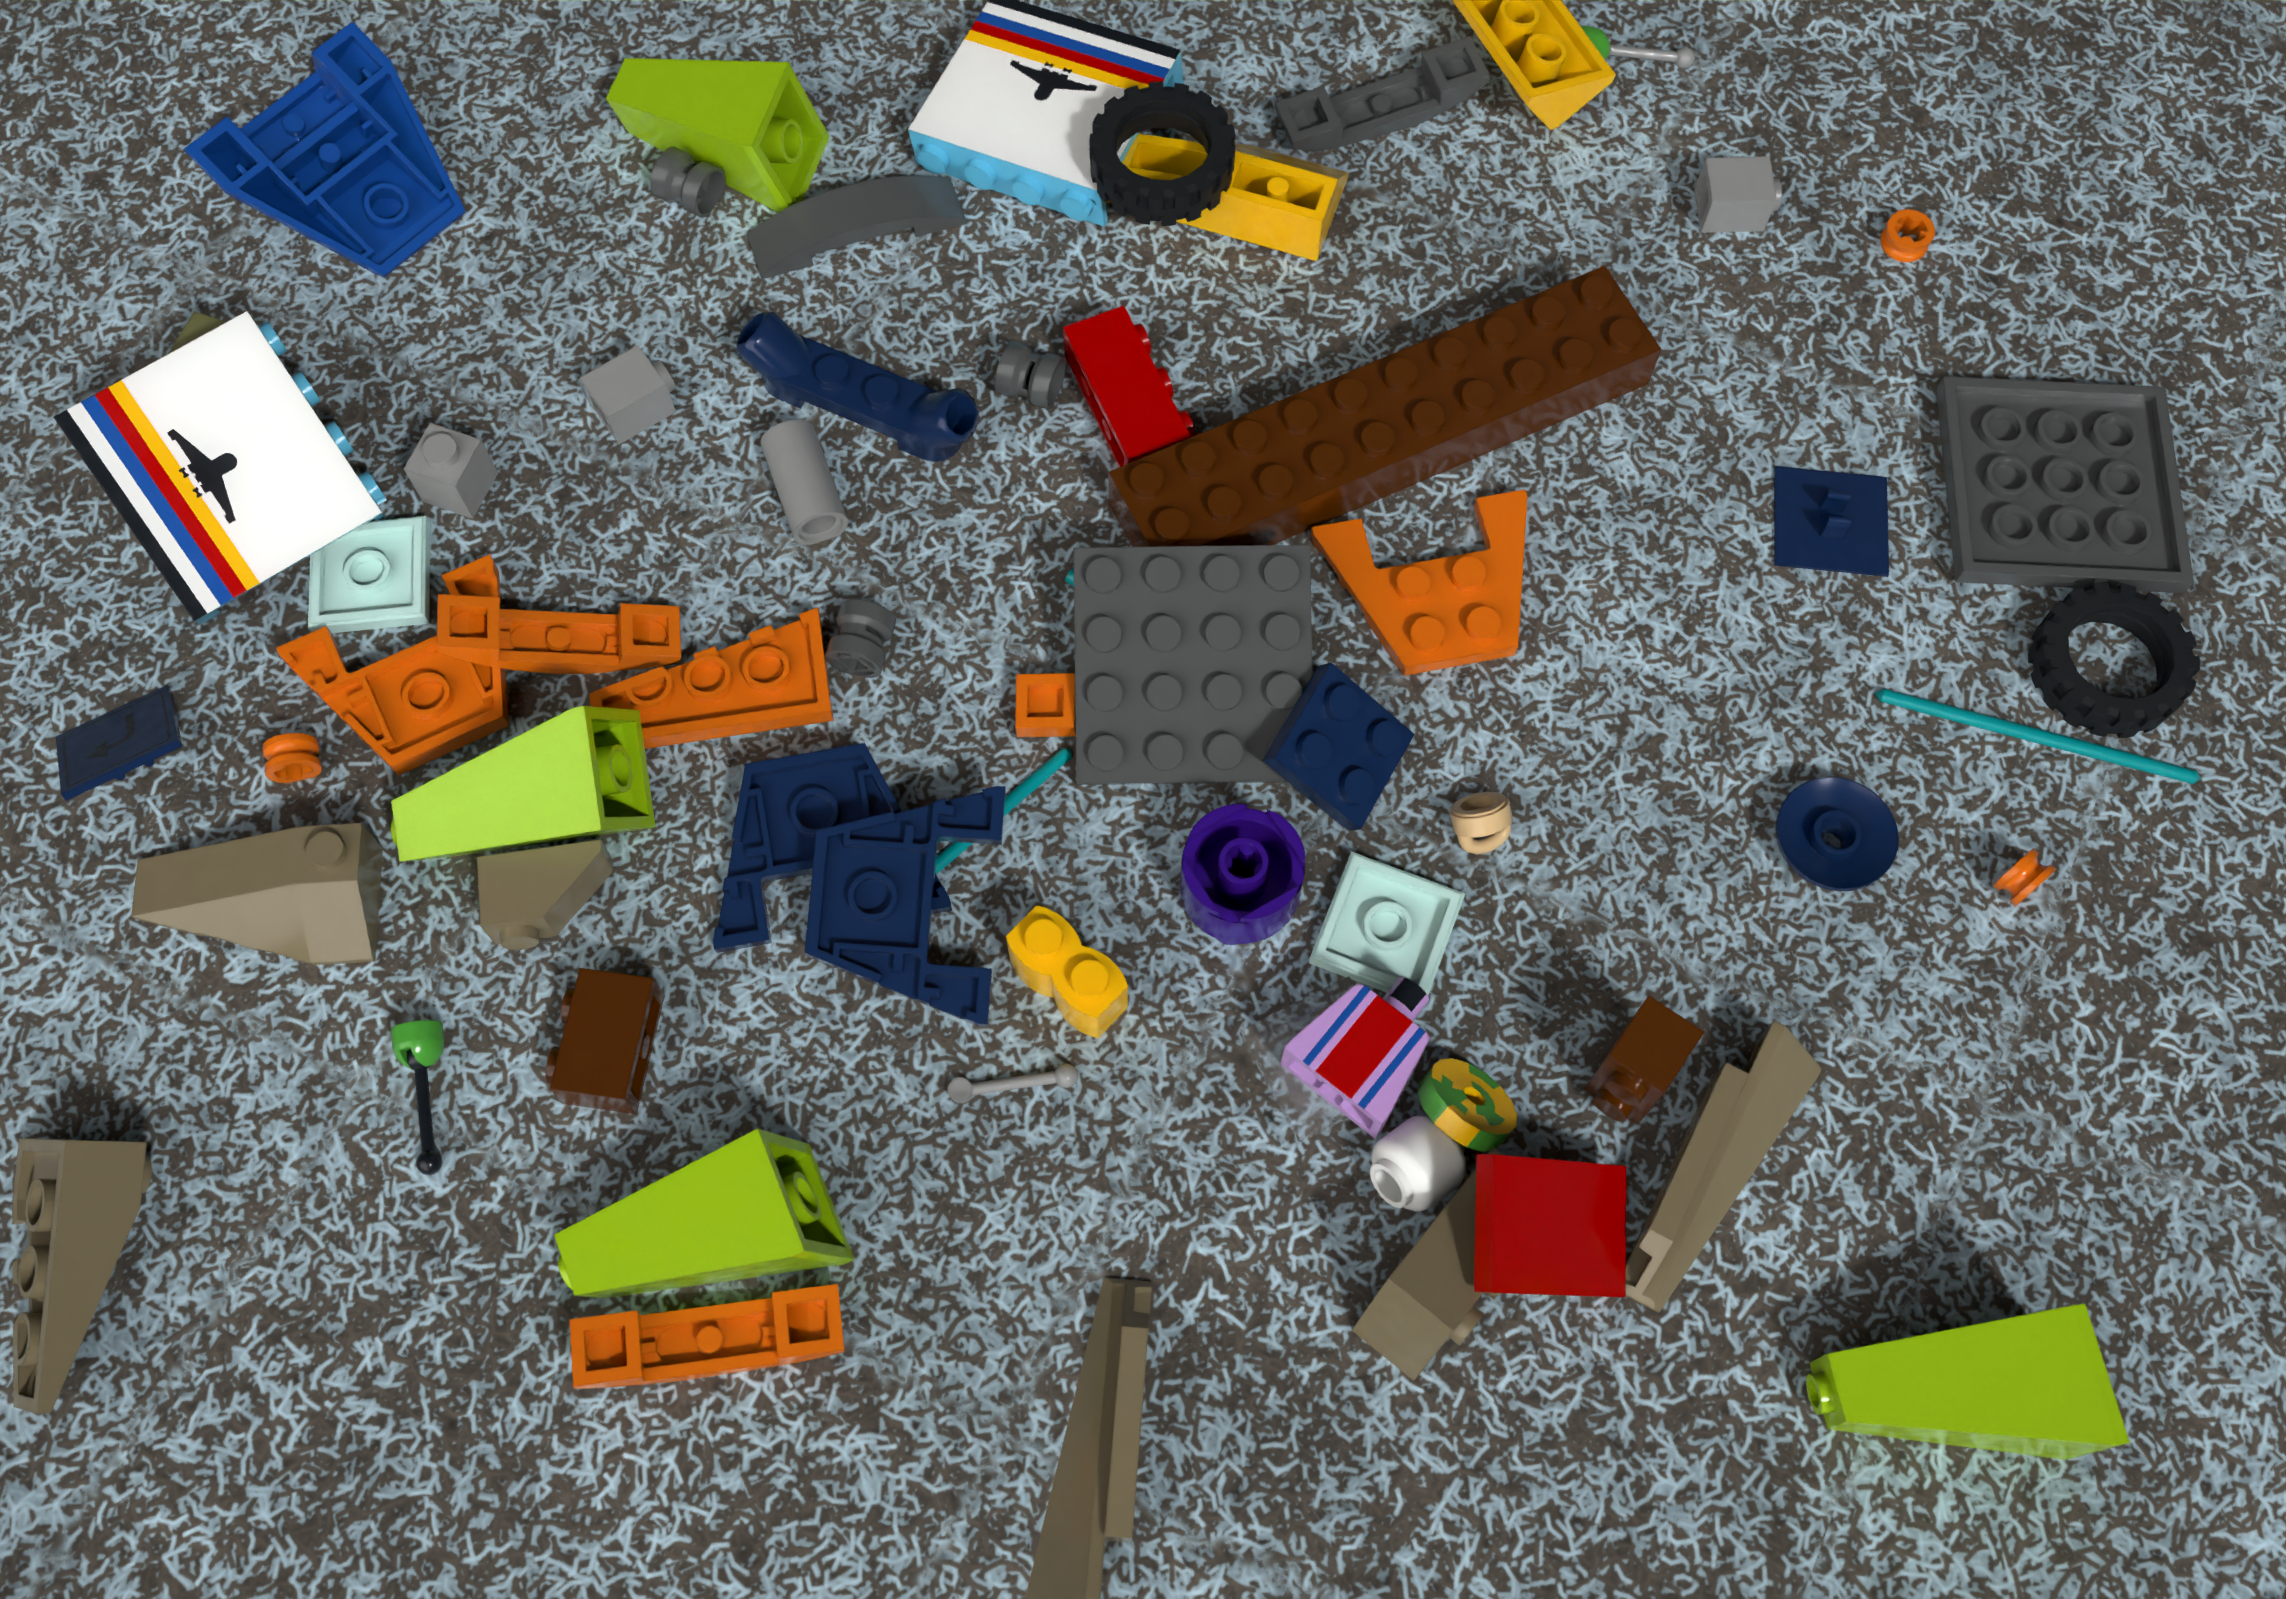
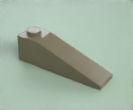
[131,823,383,965]
[12,1138,152,1414]

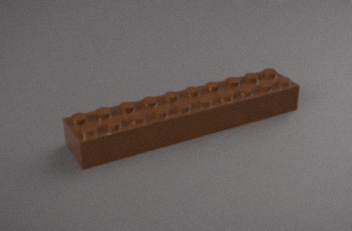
[1108,266,1662,547]

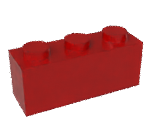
[1063,305,1196,467]

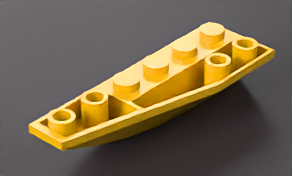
[1106,134,1349,261]

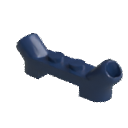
[736,312,979,462]

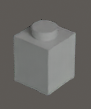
[1694,156,1782,233]
[579,345,676,444]
[404,423,498,519]

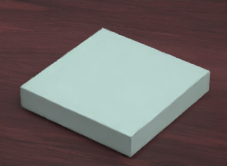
[308,516,430,633]
[1309,851,1465,995]

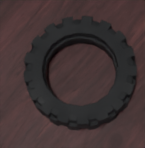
[1089,82,1235,226]
[2028,582,2200,738]

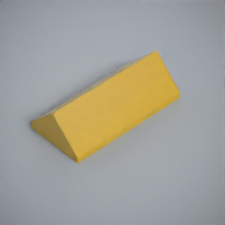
[1452,0,1616,130]

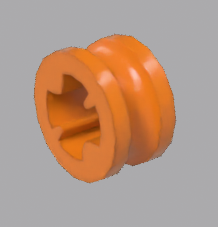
[1880,209,1935,262]
[262,733,322,783]
[1993,848,2057,907]

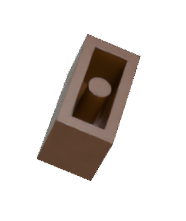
[546,968,665,1114]
[1584,995,1705,1125]

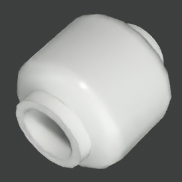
[1370,1115,1466,1212]

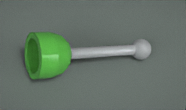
[1580,25,1695,69]

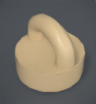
[1450,792,1513,855]

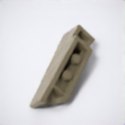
[1625,1020,1821,1312]
[1025,1278,1152,1599]

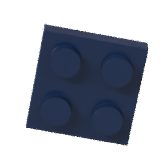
[1262,663,1415,831]

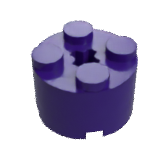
[1180,804,1305,945]

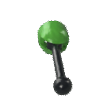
[391,1020,445,1175]

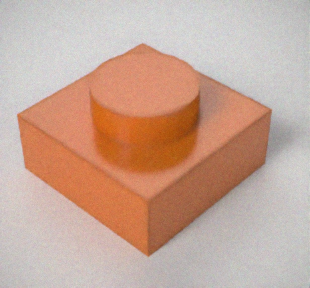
[1015,673,1076,737]

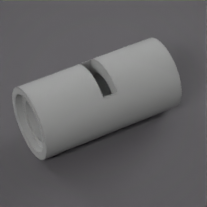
[761,419,848,545]

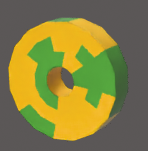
[1418,1058,1517,1152]

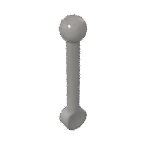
[947,1063,1078,1103]

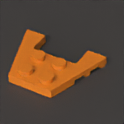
[1310,489,1528,676]
[276,554,509,776]

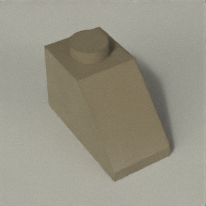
[477,839,614,950]

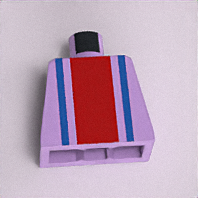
[1280,977,1430,1139]

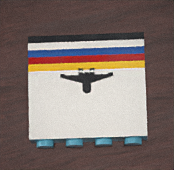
[908,0,1184,227]
[53,311,386,624]

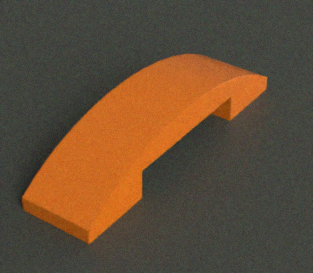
[437,594,681,674]
[569,1284,845,1389]

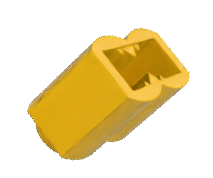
[1006,906,1128,1038]

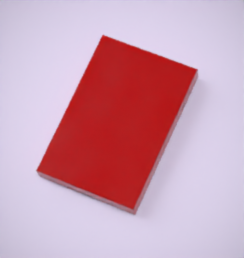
[1474,1154,1626,1297]

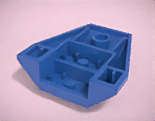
[184,21,466,278]

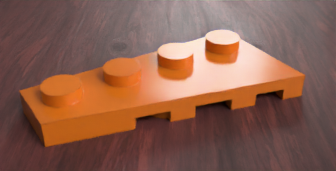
[589,607,834,749]

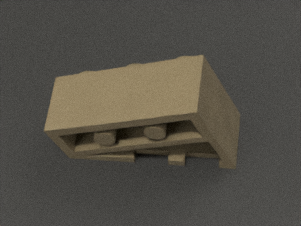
[1352,1147,1503,1381]

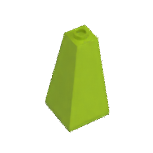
[606,58,830,212]
[391,706,655,862]
[554,1128,855,1299]
[1806,1303,2130,1460]

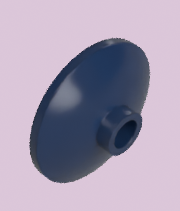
[1775,777,1899,891]

